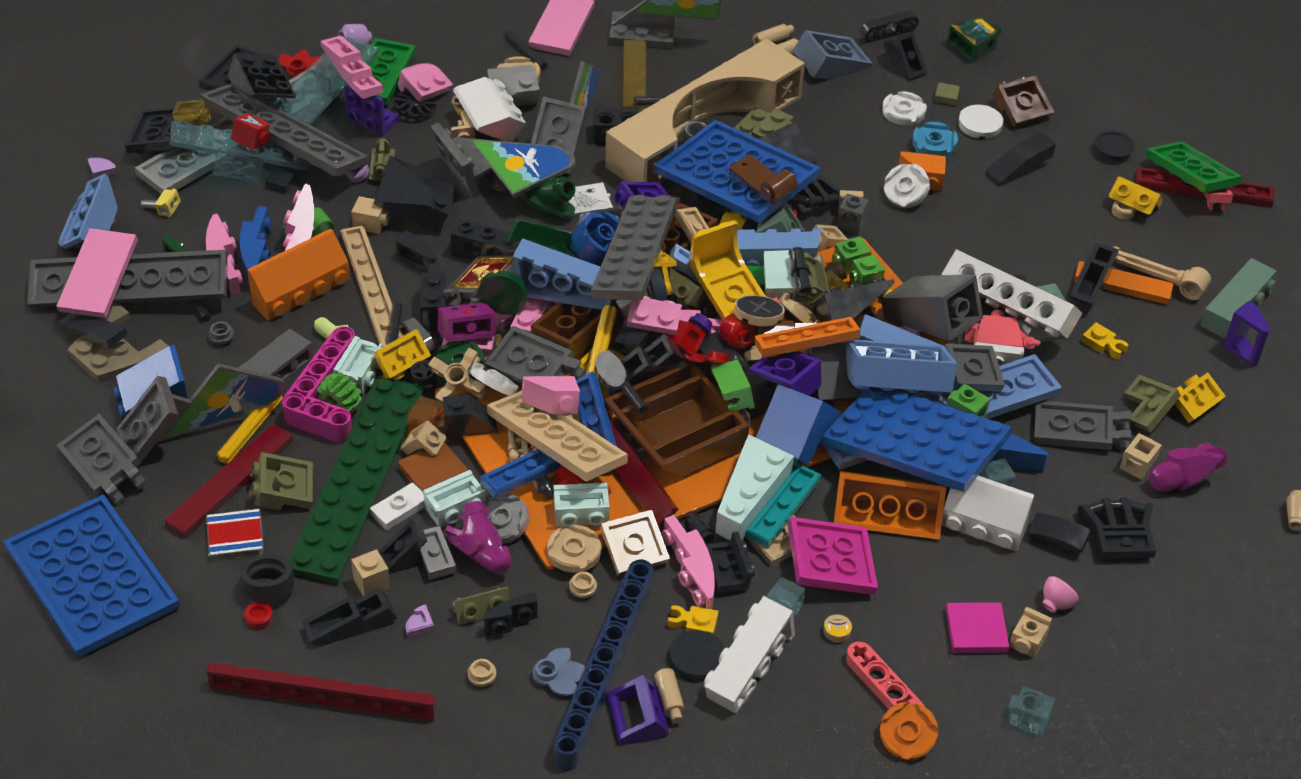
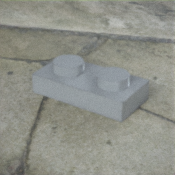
[419,526,456,579]

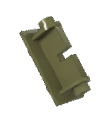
[369,138,395,181]
[804,253,829,305]
[452,586,510,625]

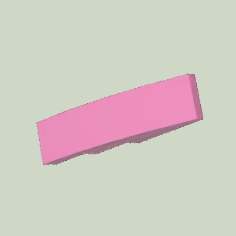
[320,36,383,99]

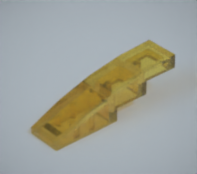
[623,40,646,111]

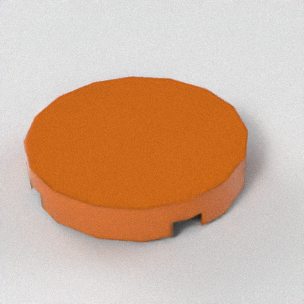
[880,702,938,761]

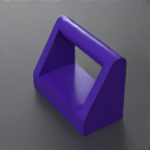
[1223,301,1270,366]
[606,674,669,745]

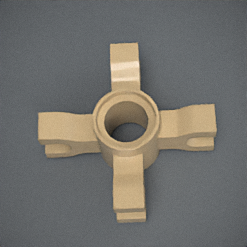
[428,348,488,406]

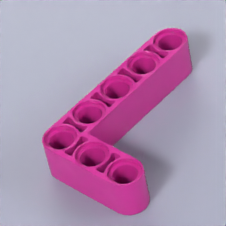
[282,326,355,443]

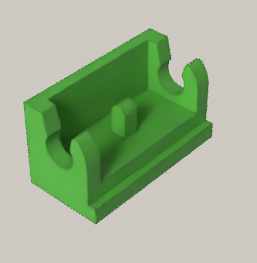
[711,360,755,411]

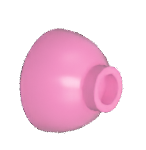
[1042,576,1079,613]

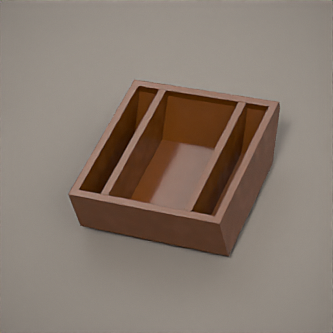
[605,362,749,476]

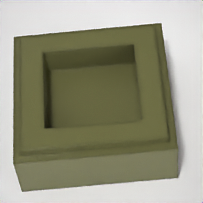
[934,82,960,105]

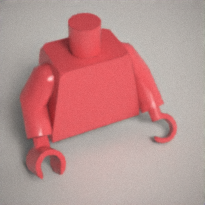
[961,310,1040,349]

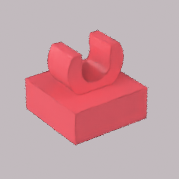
[1204,188,1233,210]

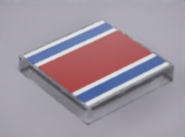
[206,508,265,562]

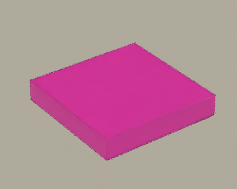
[946,603,1009,653]

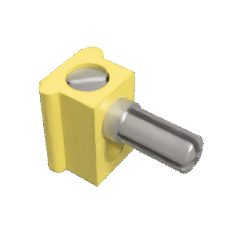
[141,188,181,218]

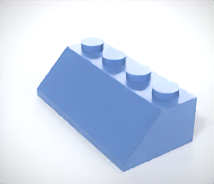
[846,339,957,395]

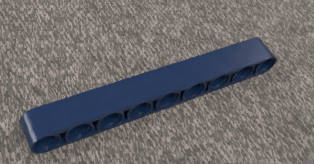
[554,559,653,771]

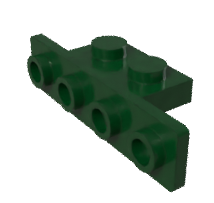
[506,219,578,258]

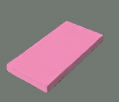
[528,0,594,56]
[57,228,138,318]

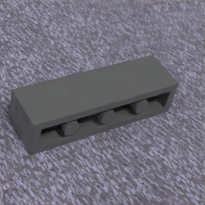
[239,329,313,416]

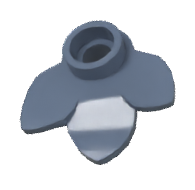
[533,648,586,696]

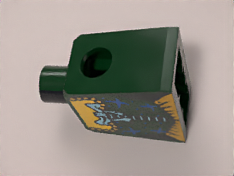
[947,17,1002,63]

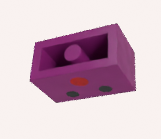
[438,303,496,342]

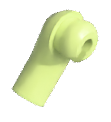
[314,317,348,339]

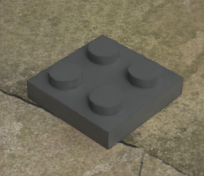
[945,344,1005,392]

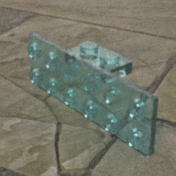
[273,36,378,125]
[170,121,310,183]

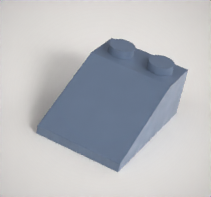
[793,30,873,80]

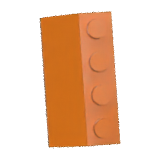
[247,228,350,321]
[834,471,946,540]

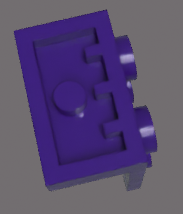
[344,83,399,136]

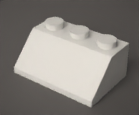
[453,77,526,142]
[941,476,1034,551]

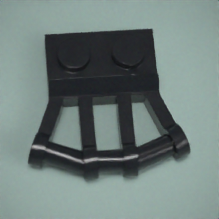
[787,163,841,208]
[1078,498,1156,559]

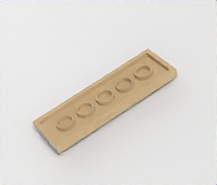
[487,391,628,482]

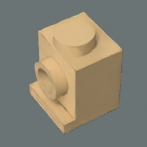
[1120,433,1162,480]
[1009,607,1052,658]

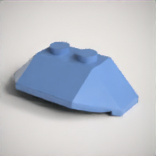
[58,174,118,249]

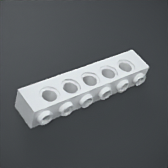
[942,249,1082,339]

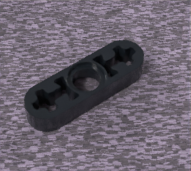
[860,11,919,42]

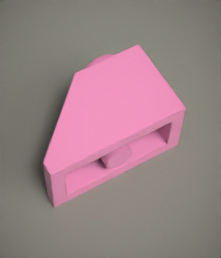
[521,376,580,414]

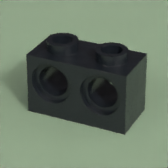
[594,107,639,143]

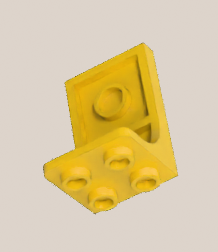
[688,220,766,320]

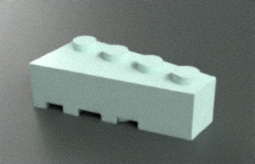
[716,434,794,540]

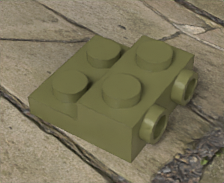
[734,107,794,139]
[667,267,712,308]
[249,452,313,510]

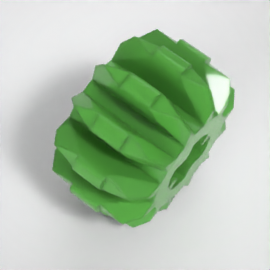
[317,372,362,414]

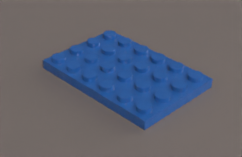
[654,120,821,223]
[822,387,1012,492]
[3,494,180,658]

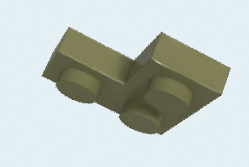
[1124,375,1181,433]

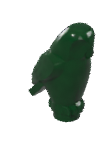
[518,177,576,220]

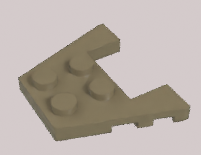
[67,303,168,382]

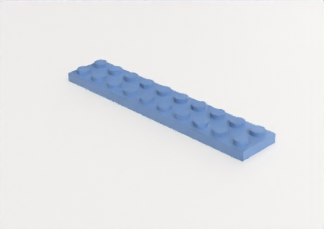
[822,354,1062,470]

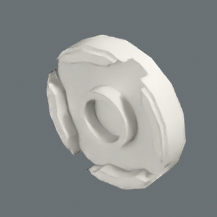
[882,91,927,126]
[959,105,1003,139]
[884,163,930,208]
[469,363,518,396]

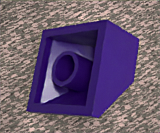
[749,352,822,396]

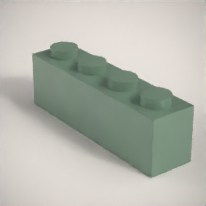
[1200,258,1276,338]

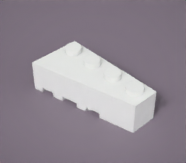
[704,596,795,713]

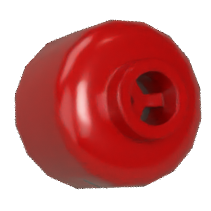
[719,313,756,350]

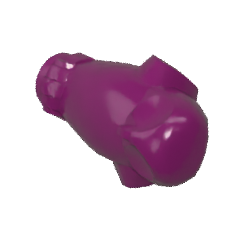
[1148,443,1228,492]
[444,501,511,575]

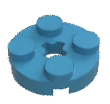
[912,122,958,159]

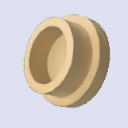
[569,572,597,598]
[468,659,496,686]

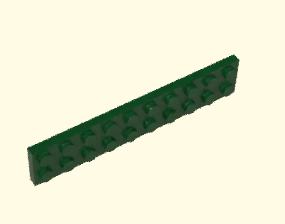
[289,376,425,586]

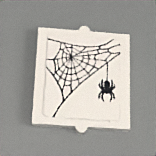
[568,183,613,217]

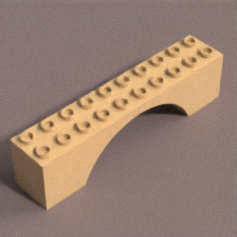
[605,38,805,183]

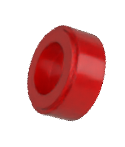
[244,602,273,630]

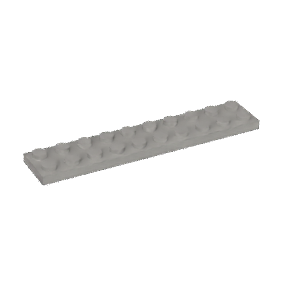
[135,67,343,194]

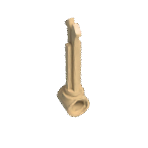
[1113,247,1211,300]

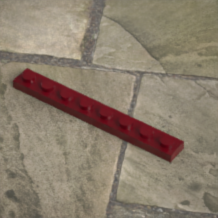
[207,662,437,722]

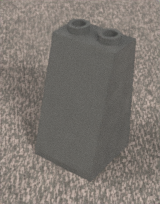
[881,274,983,341]

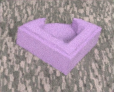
[88,158,117,178]
[406,604,434,638]

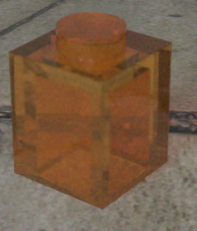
[407,396,444,434]

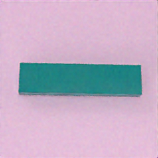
[745,464,821,548]

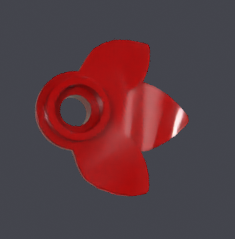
[279,49,323,77]
[684,350,731,367]

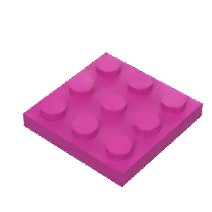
[788,517,878,595]

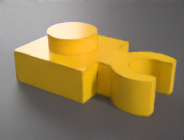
[1081,322,1128,360]
[668,606,719,635]

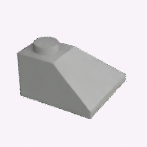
[487,64,540,106]

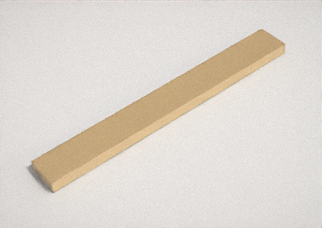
[340,225,403,347]

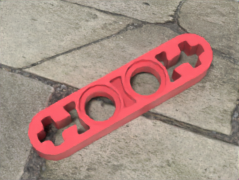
[846,642,924,709]

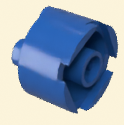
[570,211,620,267]

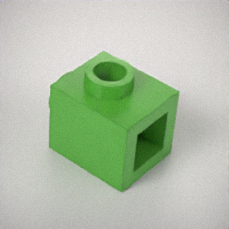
[832,236,871,275]
[849,254,885,286]
[947,384,990,418]

